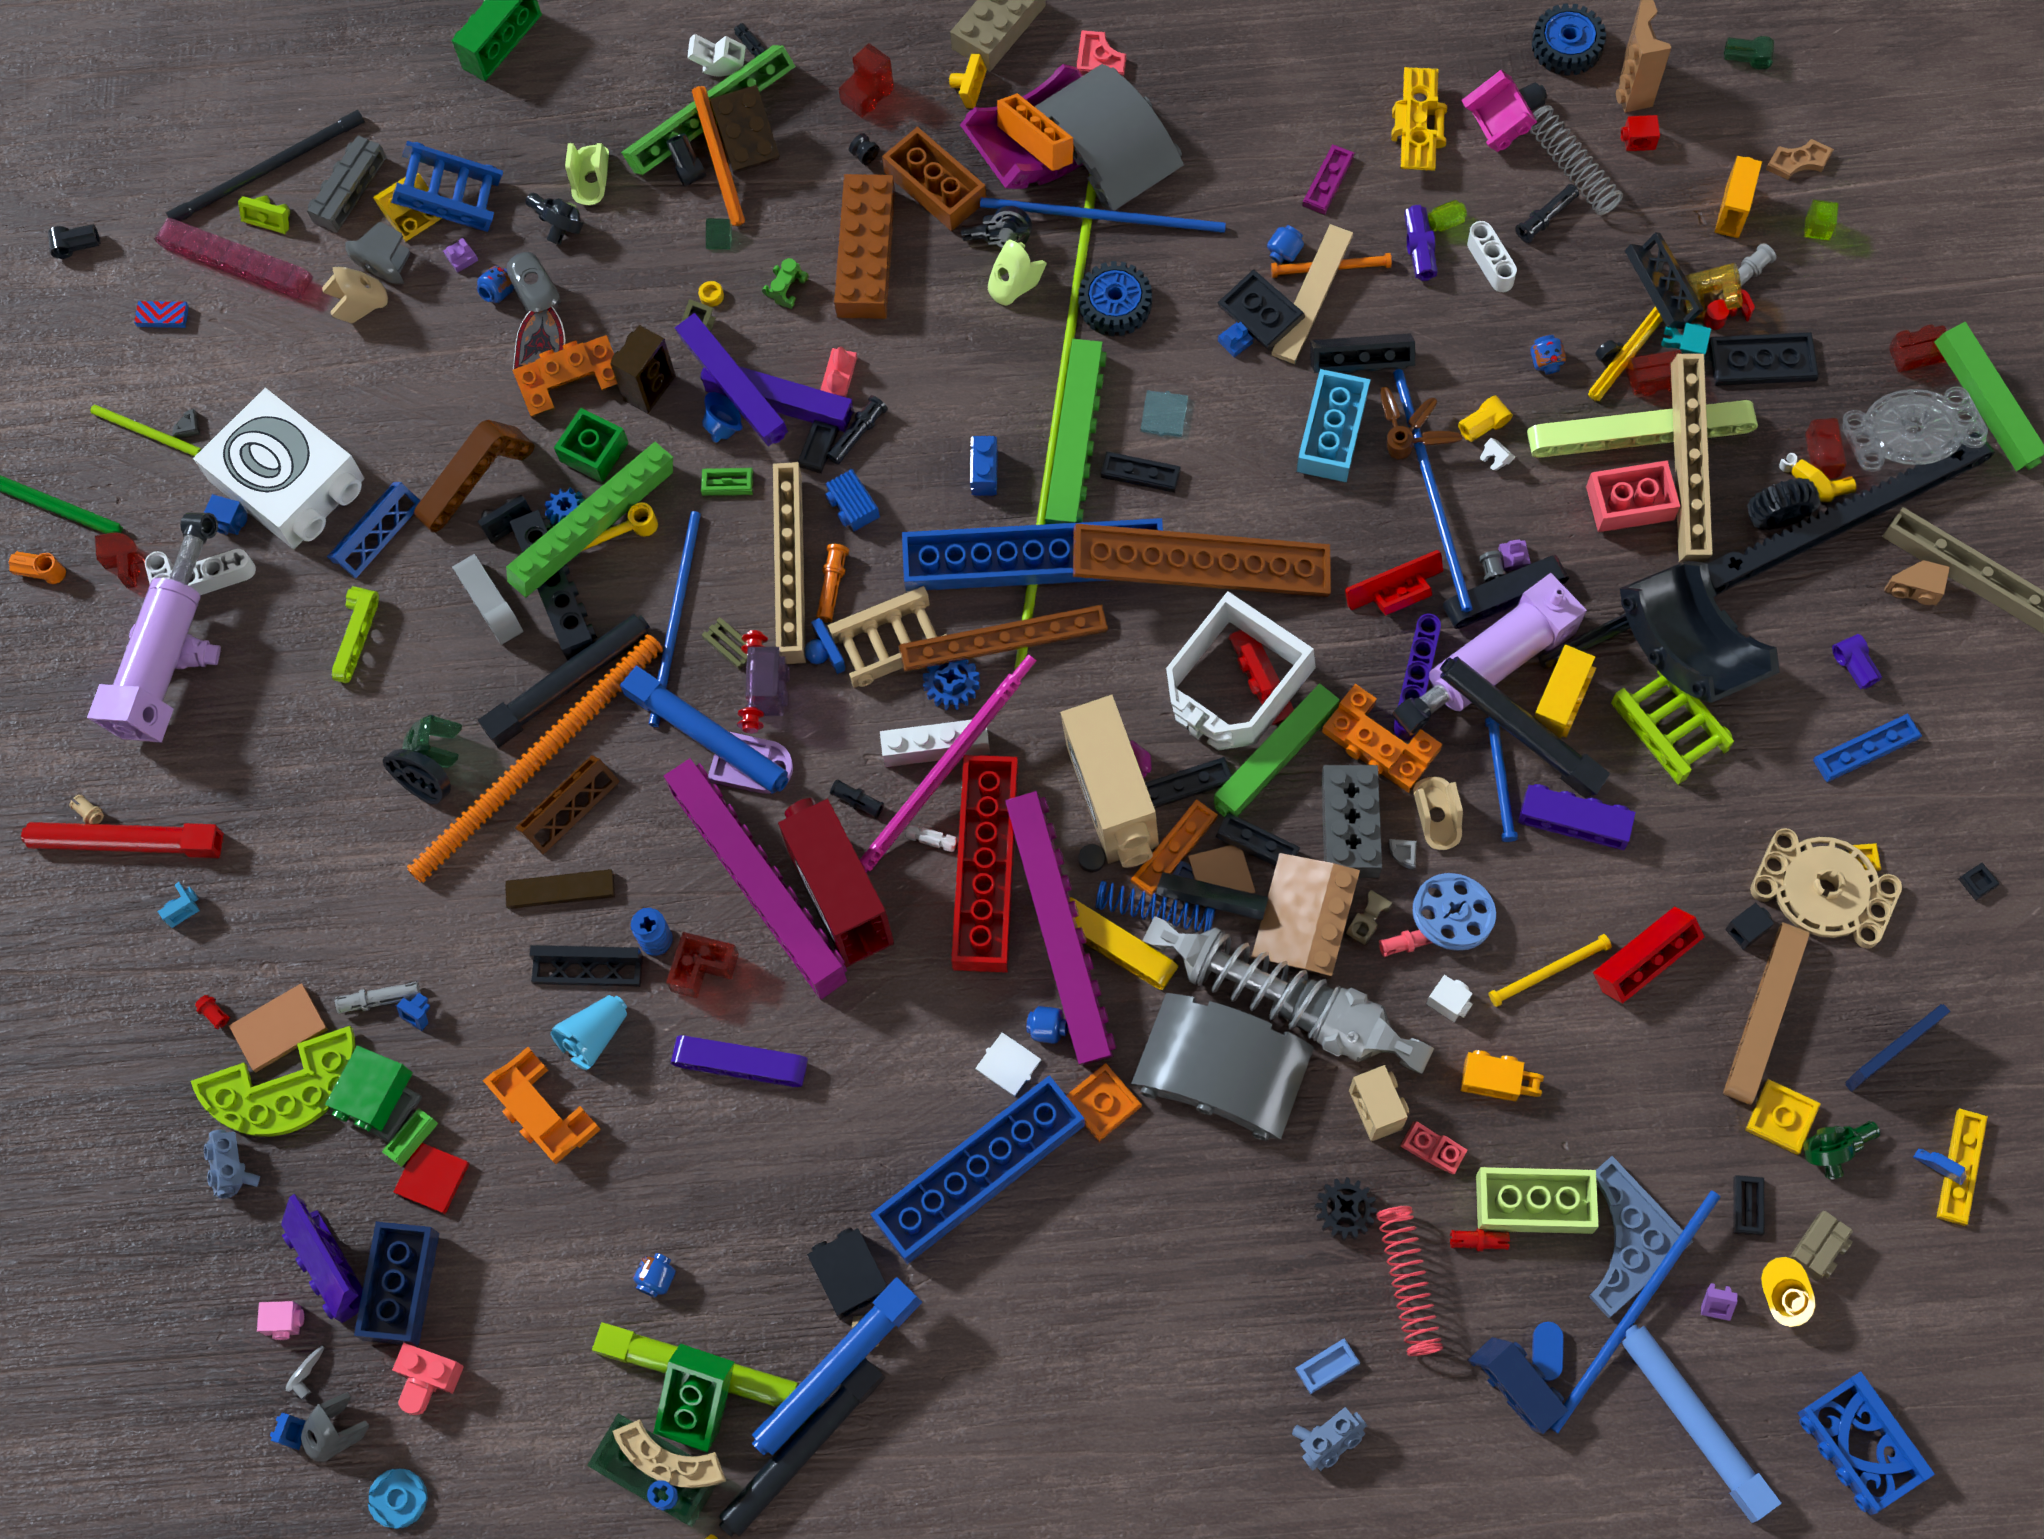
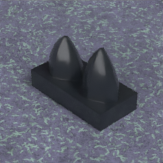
[478,495,532,544]

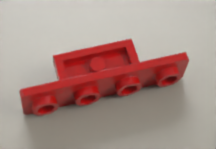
[1345,550,1444,616]
[1229,630,1294,725]

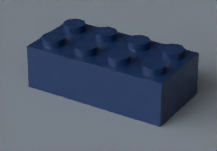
[354,1221,440,1347]

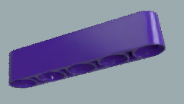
[1393,614,1441,740]
[670,1035,808,1087]

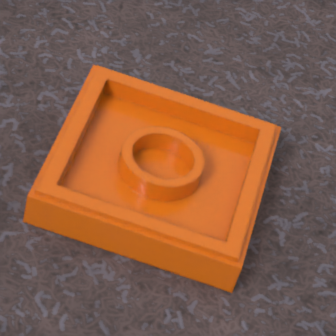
[1066,1063,1142,1142]

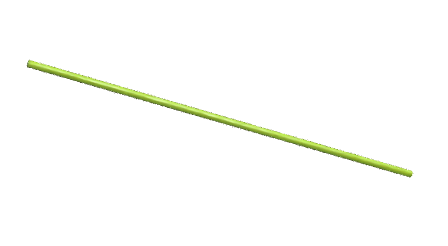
[1014,173,1096,670]

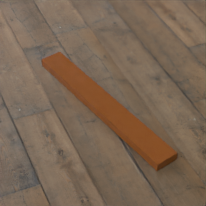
[899,605,1108,671]

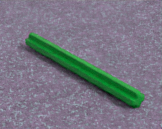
[0,475,123,538]

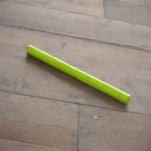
[90,405,202,456]

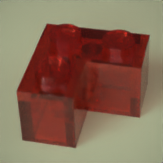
[838,43,894,118]
[666,932,739,998]

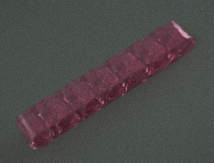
[154,218,313,299]

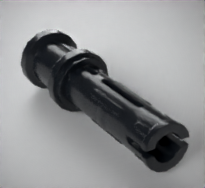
[1515,184,1579,243]
[827,395,888,465]

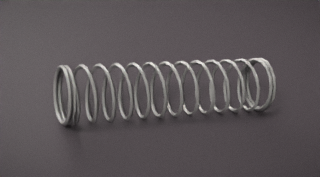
[1530,105,1623,215]

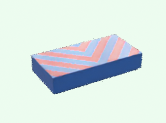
[134,301,189,328]

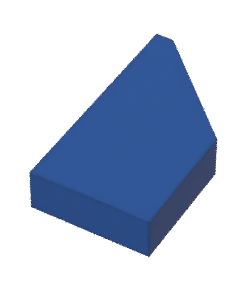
[1913,1149,1967,1185]

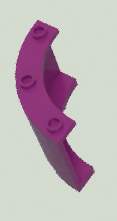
[960,64,1083,189]

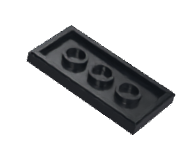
[1709,332,1819,386]

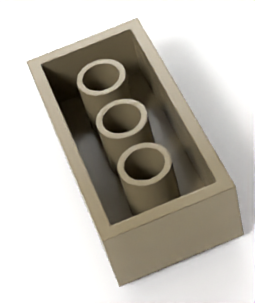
[950,0,1046,71]

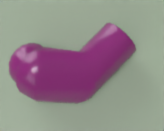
[1130,740,1152,778]

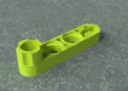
[332,586,379,684]

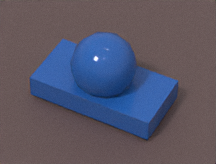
[805,618,846,674]

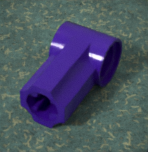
[1832,634,1882,689]

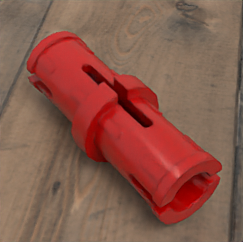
[1450,1228,1510,1251]

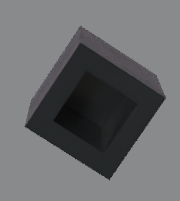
[1725,902,1774,950]

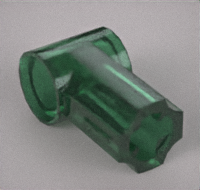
[1723,36,1775,69]

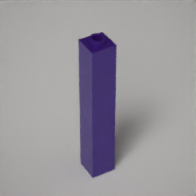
[675,313,788,447]
[700,366,854,432]

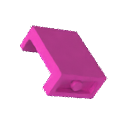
[1461,70,1537,152]

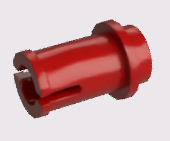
[195,995,230,1029]

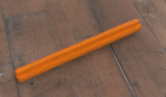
[692,86,745,226]

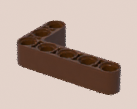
[414,420,535,532]

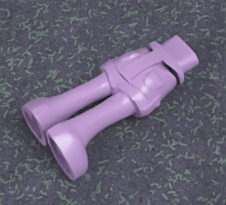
[126,624,221,669]

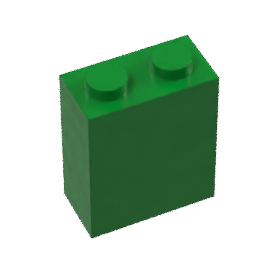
[325,1045,413,1132]

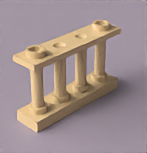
[828,586,946,688]

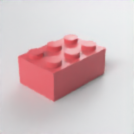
[1586,460,1680,532]

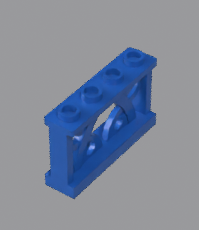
[1798,1372,1935,1516]

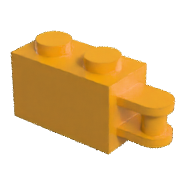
[1460,1050,1544,1102]

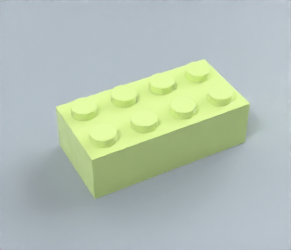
[1476,1167,1598,1234]

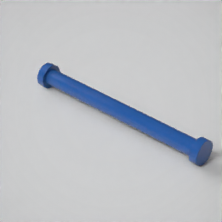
[1485,717,1518,842]

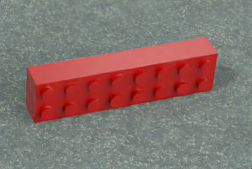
[951,755,1018,973]

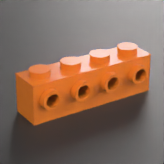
[997,93,1074,171]

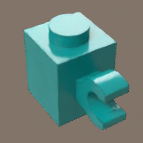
[1661,323,1711,357]

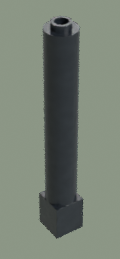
[477,614,650,748]
[1440,656,1611,798]
[718,1358,885,1537]

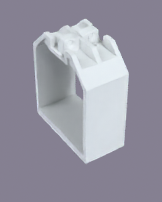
[1166,591,1316,750]

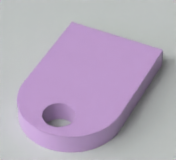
[708,732,793,794]

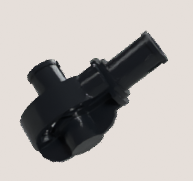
[526,192,584,245]
[961,206,1032,248]

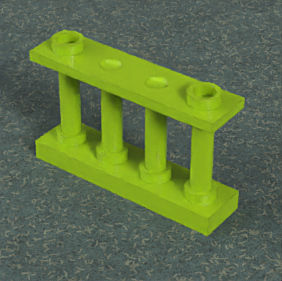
[1611,671,1734,785]

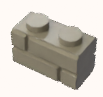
[1789,1211,1853,1281]

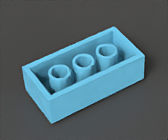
[1296,369,1370,482]

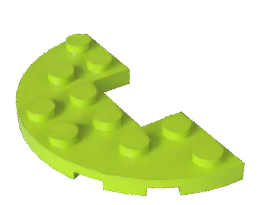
[191,1026,355,1137]

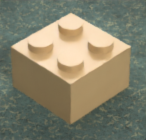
[1349,1065,1409,1142]

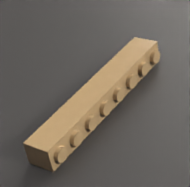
[1671,354,1712,563]
[773,462,806,664]

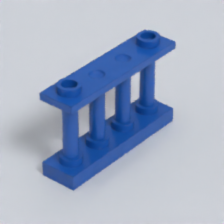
[391,141,503,232]

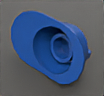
[702,392,743,443]

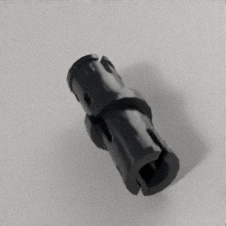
[830,779,884,818]

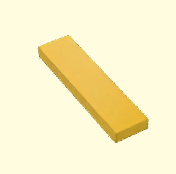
[1936,1108,1988,1226]

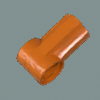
[8,551,66,584]

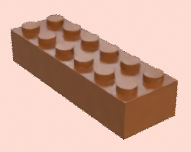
[834,174,895,319]

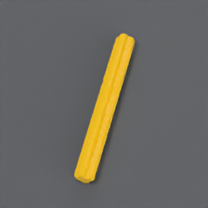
[1588,306,1663,401]

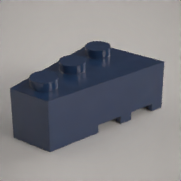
[1468,1337,1568,1434]

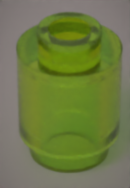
[1428,200,1467,232]

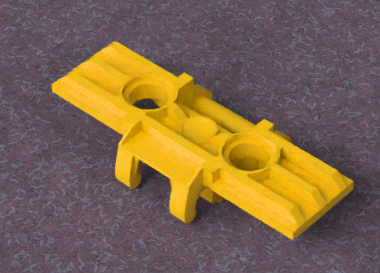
[1391,67,1447,171]

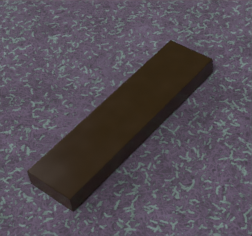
[505,869,615,909]

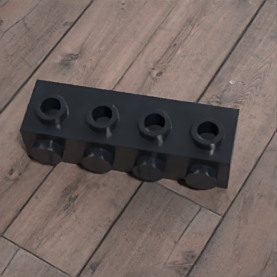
[1310,333,1415,374]

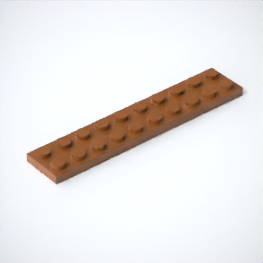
[1073,524,1331,597]

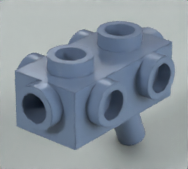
[204,1129,260,1199]
[1292,1407,1367,1471]

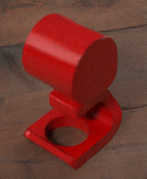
[1703,289,1755,330]

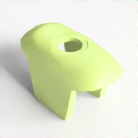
[565,143,609,205]
[988,240,1047,306]

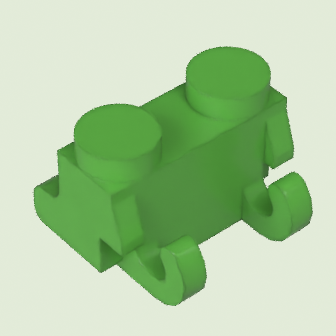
[762,258,809,309]

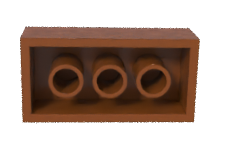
[882,127,986,231]

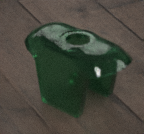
[402,714,462,768]

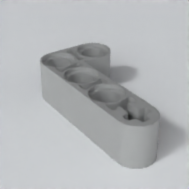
[452,554,523,645]

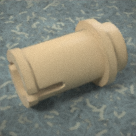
[69,794,104,824]

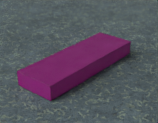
[1302,144,1355,215]

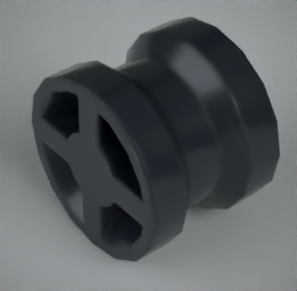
[849,133,880,165]

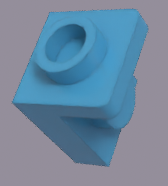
[158,882,200,928]

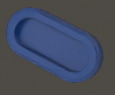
[1532,1322,1563,1382]

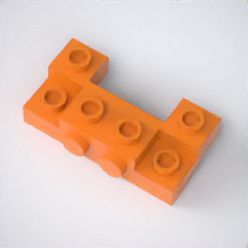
[512,335,617,418]
[1322,684,1442,793]
[483,1047,601,1164]

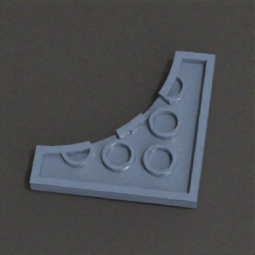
[1589,1156,1693,1318]

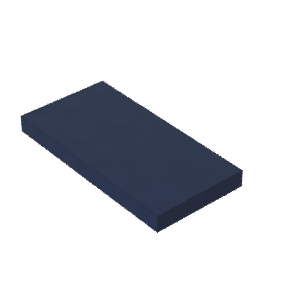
[1845,1004,1951,1092]

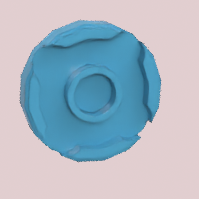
[368,1469,428,1529]

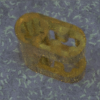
[1685,263,1742,318]

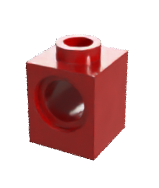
[1621,115,1660,151]

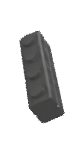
[307,135,387,233]

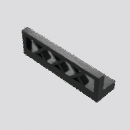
[1624,232,1704,329]
[529,945,643,987]

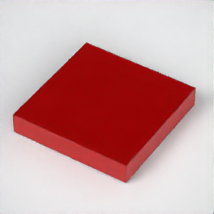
[393,1143,470,1215]

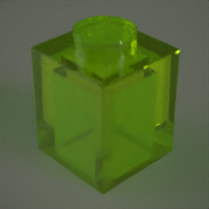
[1804,200,1838,240]

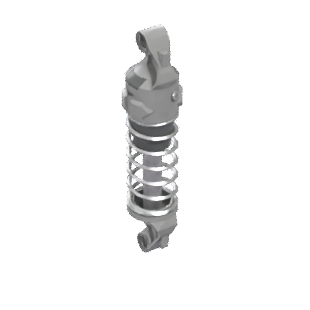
[1142,916,1434,1074]

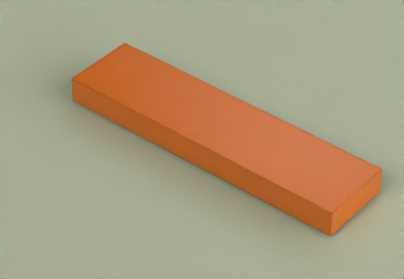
[1131,799,1218,898]

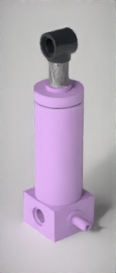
[1392,573,1587,735]

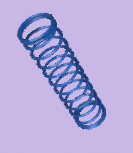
[1095,881,1215,933]

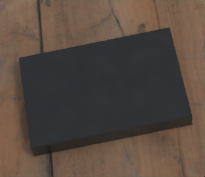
[1217,269,1305,350]

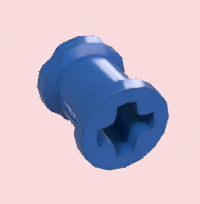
[647,1480,678,1511]

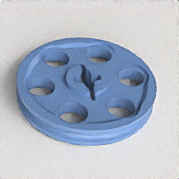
[1412,873,1496,950]

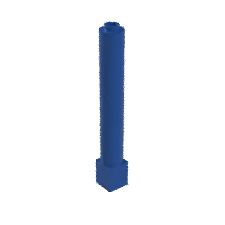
[620,665,789,793]
[752,1277,922,1455]

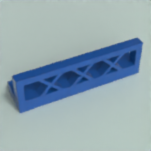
[326,482,421,578]

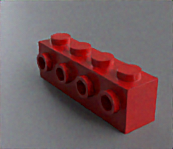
[1593,906,1705,1004]

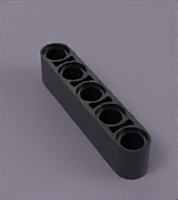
[1442,555,1569,629]

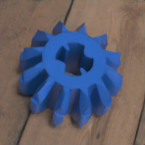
[545,487,585,527]

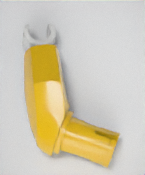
[1779,453,1856,502]

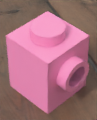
[257,1301,304,1340]

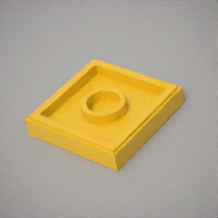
[1745,1079,1821,1155]

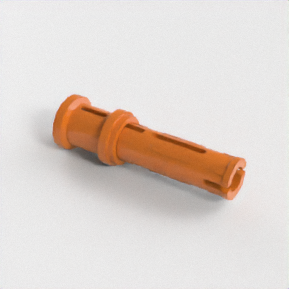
[816,544,849,623]

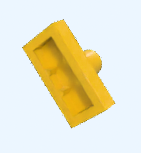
[949,54,987,109]

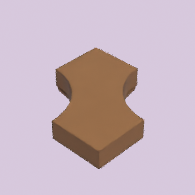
[1766,139,1834,180]

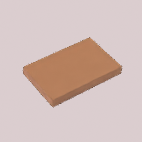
[229,983,328,1073]

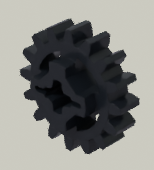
[1314,1177,1377,1241]

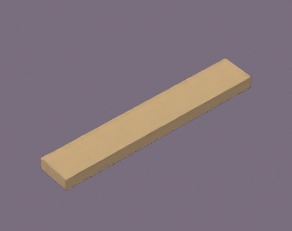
[1272,224,1353,364]

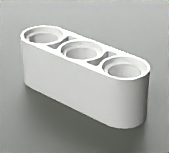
[1467,221,1517,292]

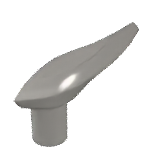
[286,1345,325,1400]

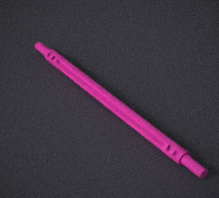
[859,654,1036,872]

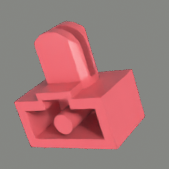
[392,1343,464,1415]

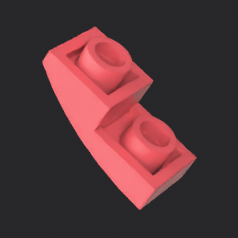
[1400,1121,1467,1174]

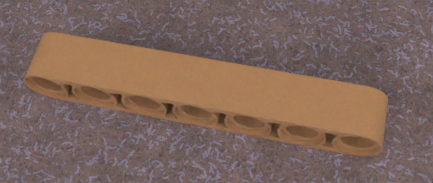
[1723,922,1810,1105]

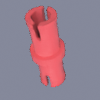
[1379,930,1433,957]

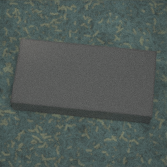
[370,1087,422,1143]

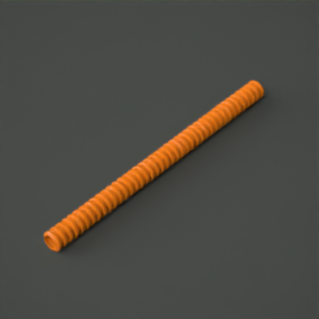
[407,634,663,883]

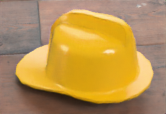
[1761,1257,1816,1327]

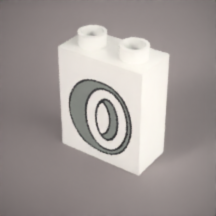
[193,388,365,550]

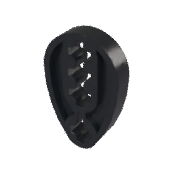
[383,749,451,804]

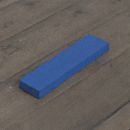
[1813,713,1922,782]

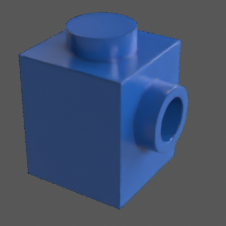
[204,494,248,535]

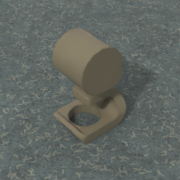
[1346,890,1392,945]

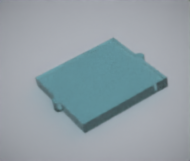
[1140,390,1188,437]

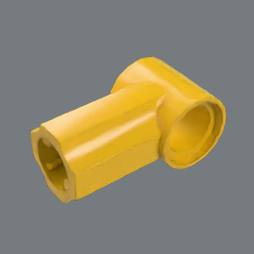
[1458,395,1513,442]

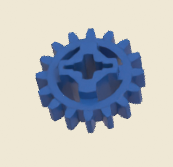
[923,659,980,710]

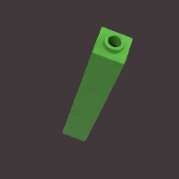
[1934,322,2044,472]
[1214,683,1340,817]

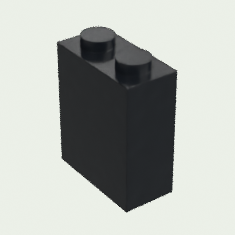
[807,1228,887,1320]

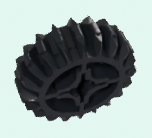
[1747,478,1820,530]

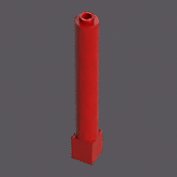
[21,822,224,858]

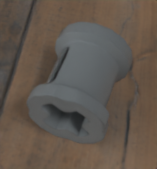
[1479,551,1507,582]

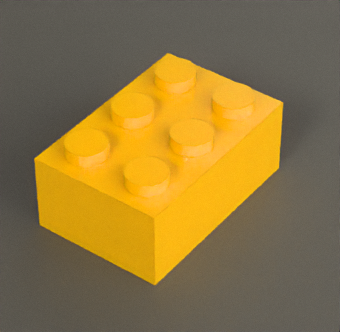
[1534,645,1596,738]

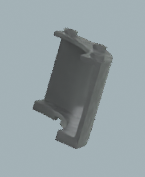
[1035,64,1184,211]
[1131,993,1314,1141]

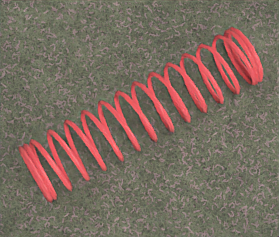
[1376,1206,1444,1356]

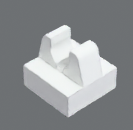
[1480,438,1515,471]

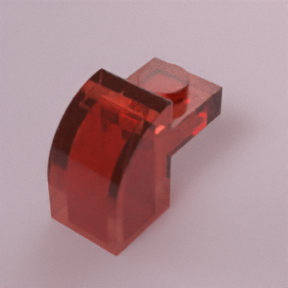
[95,533,145,588]

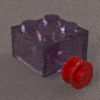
[737,630,790,734]

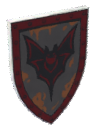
[513,307,566,369]

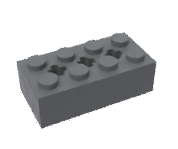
[1321,765,1382,878]

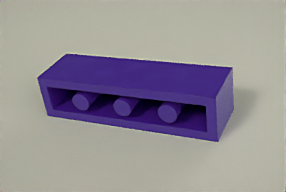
[1518,784,1636,850]

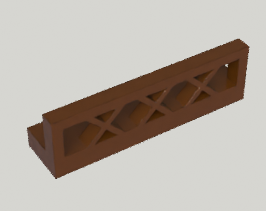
[515,755,620,855]

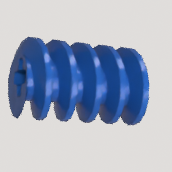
[631,908,673,956]

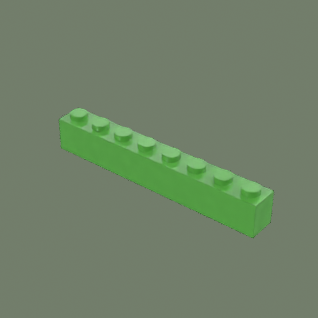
[621,45,796,175]
[1045,339,1107,524]
[506,442,673,598]

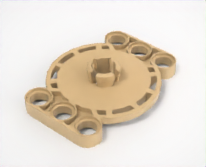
[1750,828,1902,949]

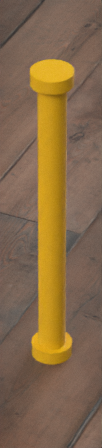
[1488,934,1612,1007]

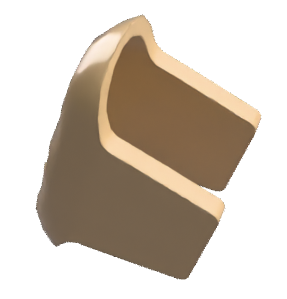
[322,267,388,323]
[1413,777,1463,850]

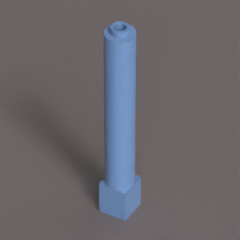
[1621,1324,1781,1523]

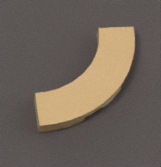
[612,1420,726,1488]

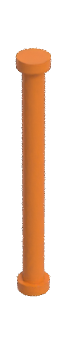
[1271,253,1392,278]

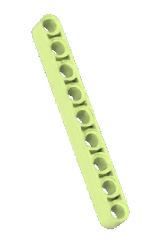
[1527,400,1758,458]

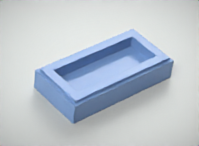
[1295,1338,1360,1395]

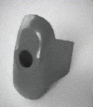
[345,222,410,284]
[506,252,561,313]
[301,1392,369,1462]

